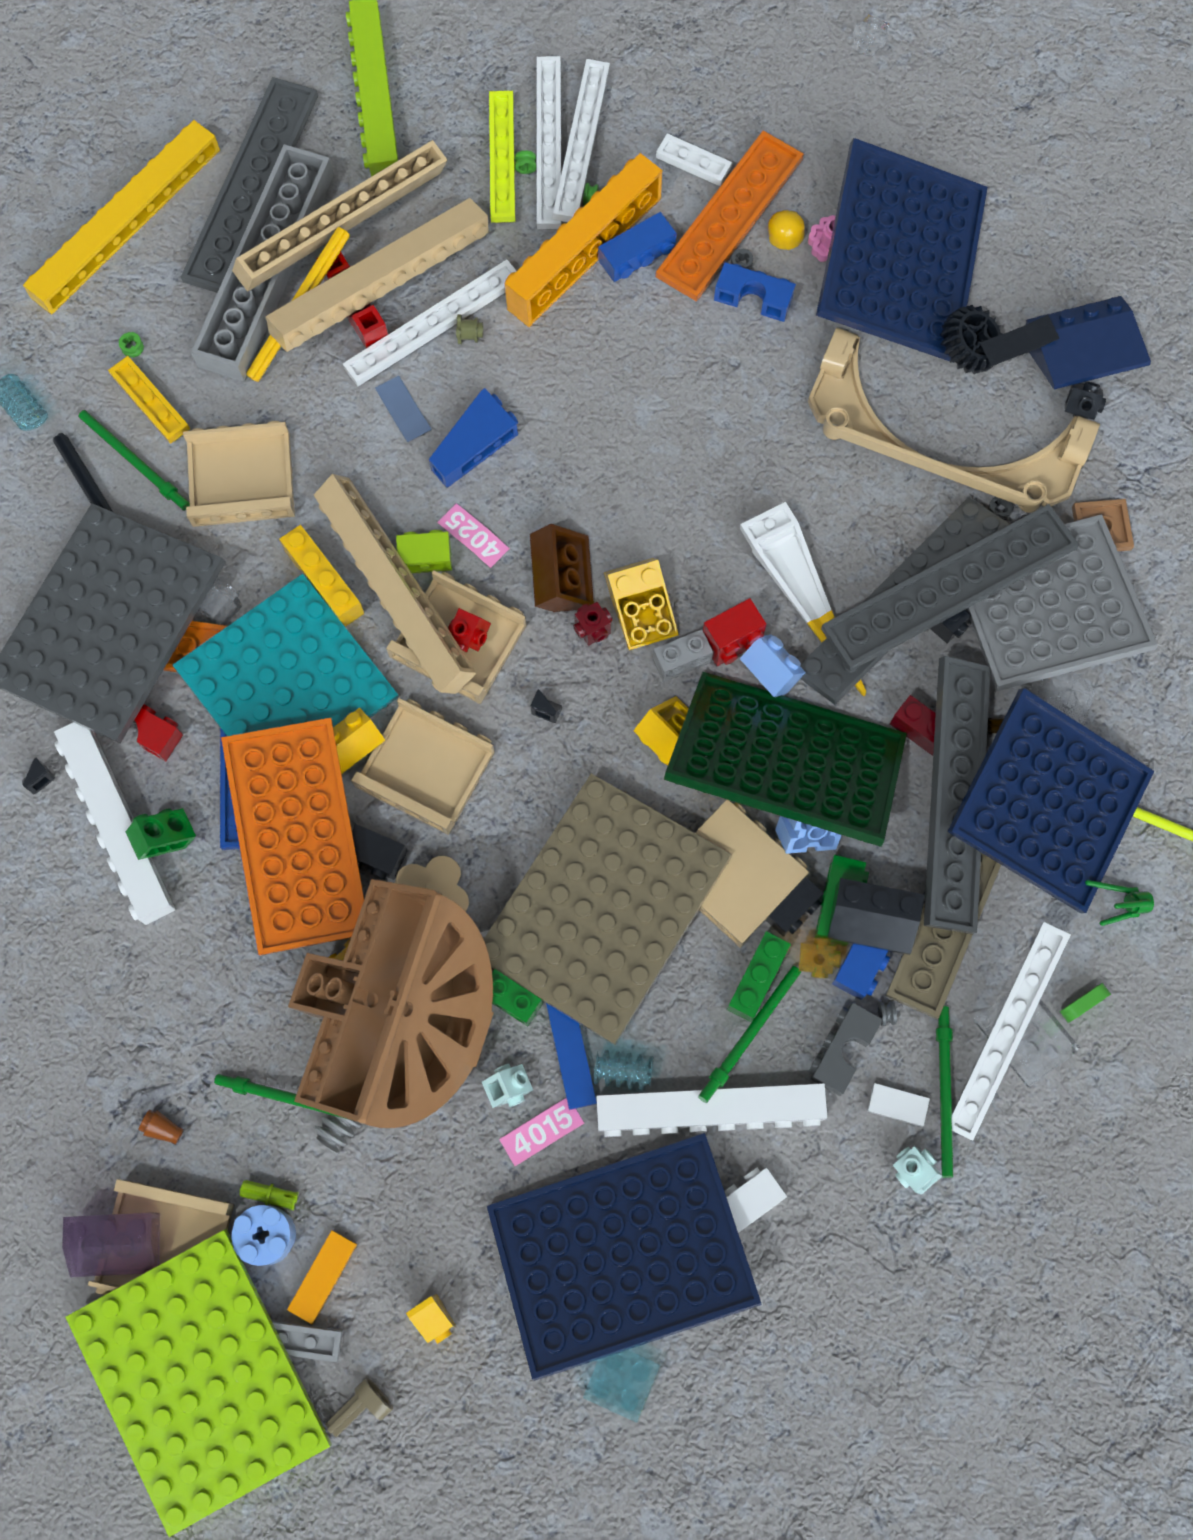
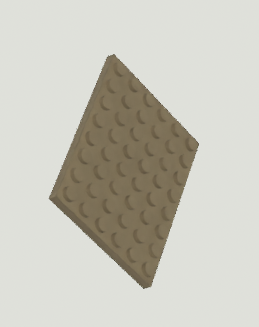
[483,773,732,1045]

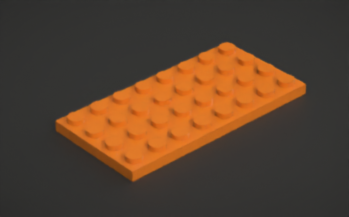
[221,718,364,956]

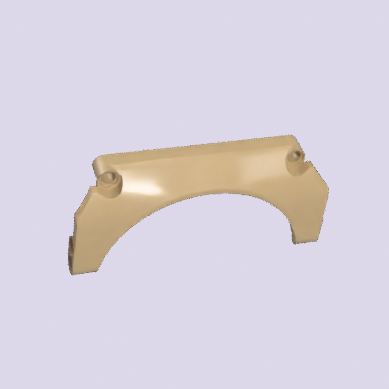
[808,327,1100,513]

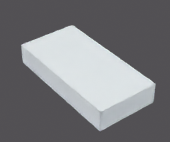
[867,1083,930,1127]

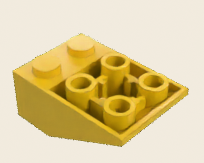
[604,558,679,650]

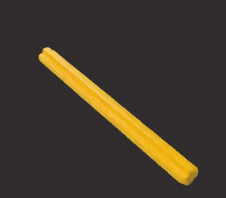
[246,227,350,382]

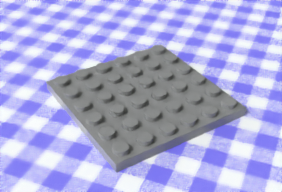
[967,514,1157,691]

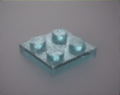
[583,1350,660,1423]

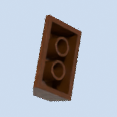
[530,524,594,612]

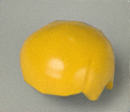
[768,210,805,250]

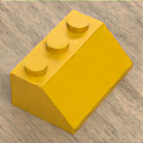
[633,696,689,766]

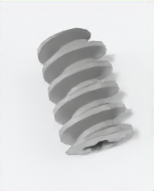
[314,1115,362,1155]

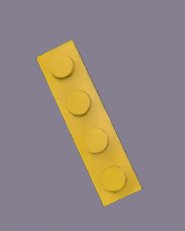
[108,356,190,444]

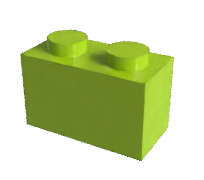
[396,530,452,573]

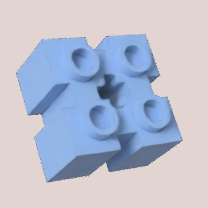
[775,816,841,854]

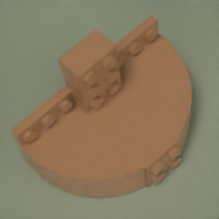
[288,879,494,1128]

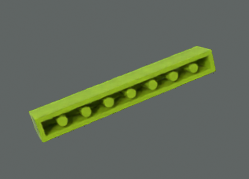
[346,0,398,177]

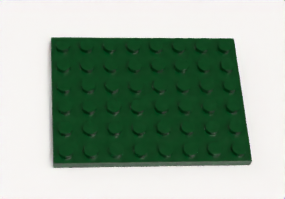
[664,671,907,847]

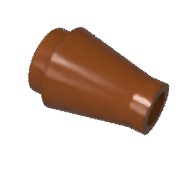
[138,1109,184,1145]

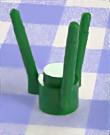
[1085,880,1154,926]

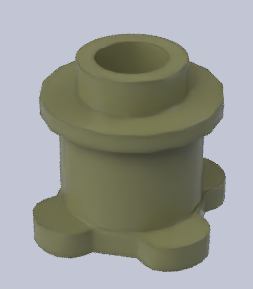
[456,314,483,344]

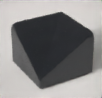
[530,689,562,723]
[22,757,55,795]

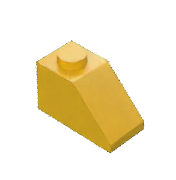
[406,1294,455,1344]

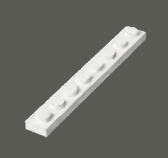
[537,56,561,229]
[553,59,610,222]
[343,260,516,386]
[952,922,1071,1141]

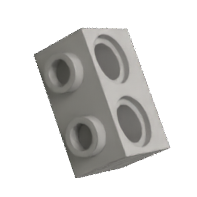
[653,629,713,682]

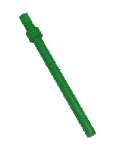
[78,410,190,511]
[698,966,801,1103]
[936,1006,953,1178]
[214,1074,353,1121]

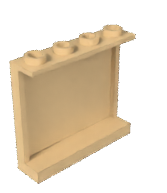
[183,421,295,527]
[386,570,526,704]
[351,698,495,835]
[695,800,809,948]
[88,1179,234,1295]

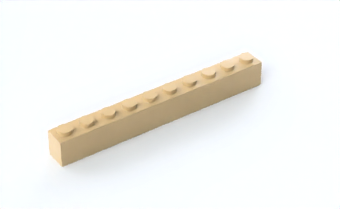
[232,140,447,292]
[266,198,489,352]
[314,474,477,694]

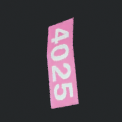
[437,503,510,568]

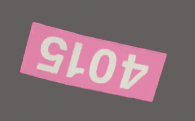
[499,1098,584,1166]

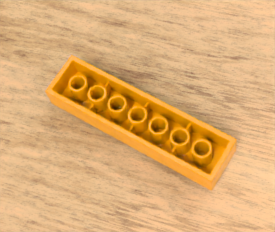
[504,153,662,327]

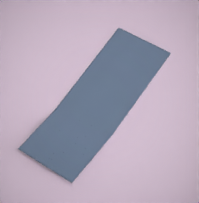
[375,376,432,442]

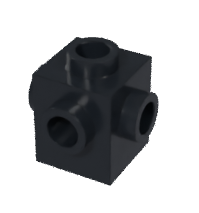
[1064,381,1106,420]

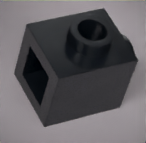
[930,610,971,644]

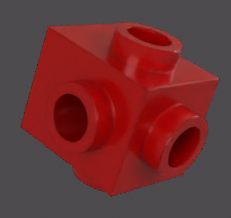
[448,608,491,652]

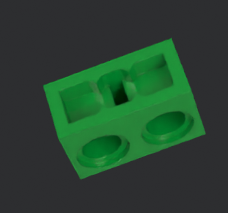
[125,808,196,860]
[492,969,543,1027]

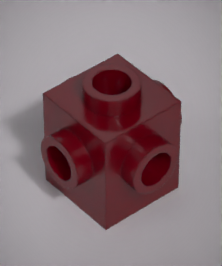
[573,602,613,646]

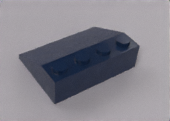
[1026,296,1151,390]

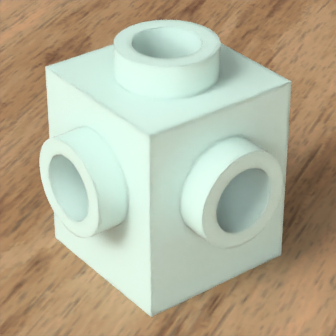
[482,1064,533,1108]
[893,1146,942,1195]

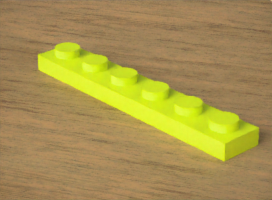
[489,91,515,223]

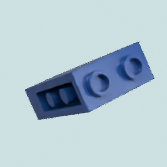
[429,388,518,488]

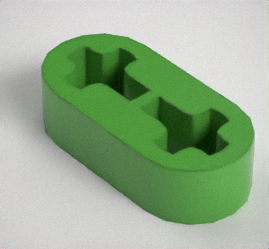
[1059,983,1111,1023]

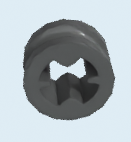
[731,249,753,270]
[988,497,1013,520]
[878,1000,897,1026]

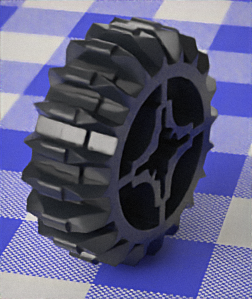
[940,305,1003,374]

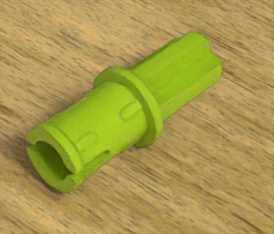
[239,1180,299,1211]

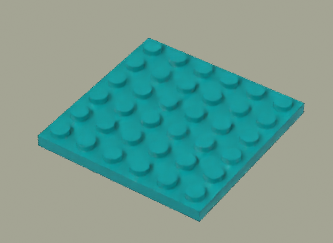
[173,574,399,736]

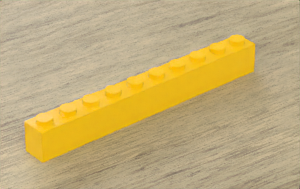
[23,120,220,315]

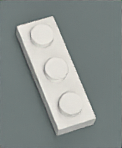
[656,134,732,186]

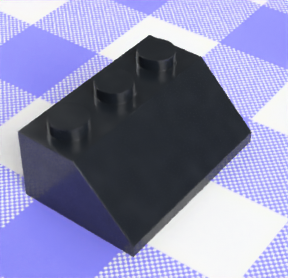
[827,878,924,955]

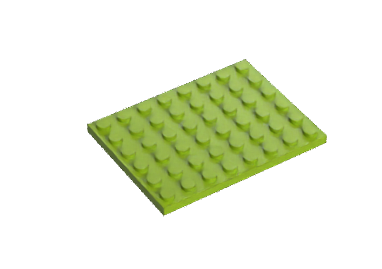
[65,1229,332,1537]

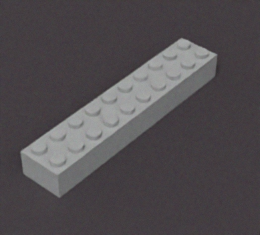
[191,144,334,382]

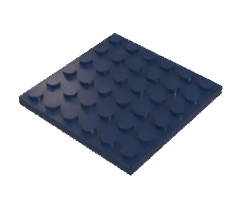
[947,688,1154,913]

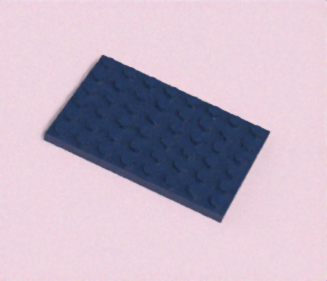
[816,138,988,363]
[487,1133,762,1381]

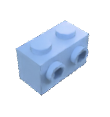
[740,634,806,697]

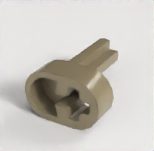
[325,1378,393,1437]

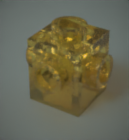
[799,937,841,978]

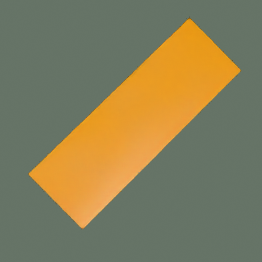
[287,1230,358,1324]

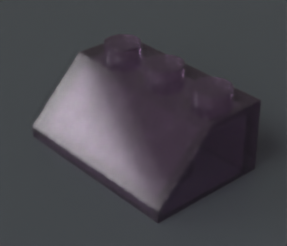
[62,1213,160,1277]

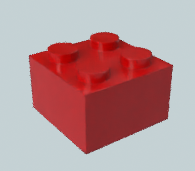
[703,598,767,666]

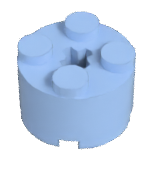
[232,1205,296,1266]

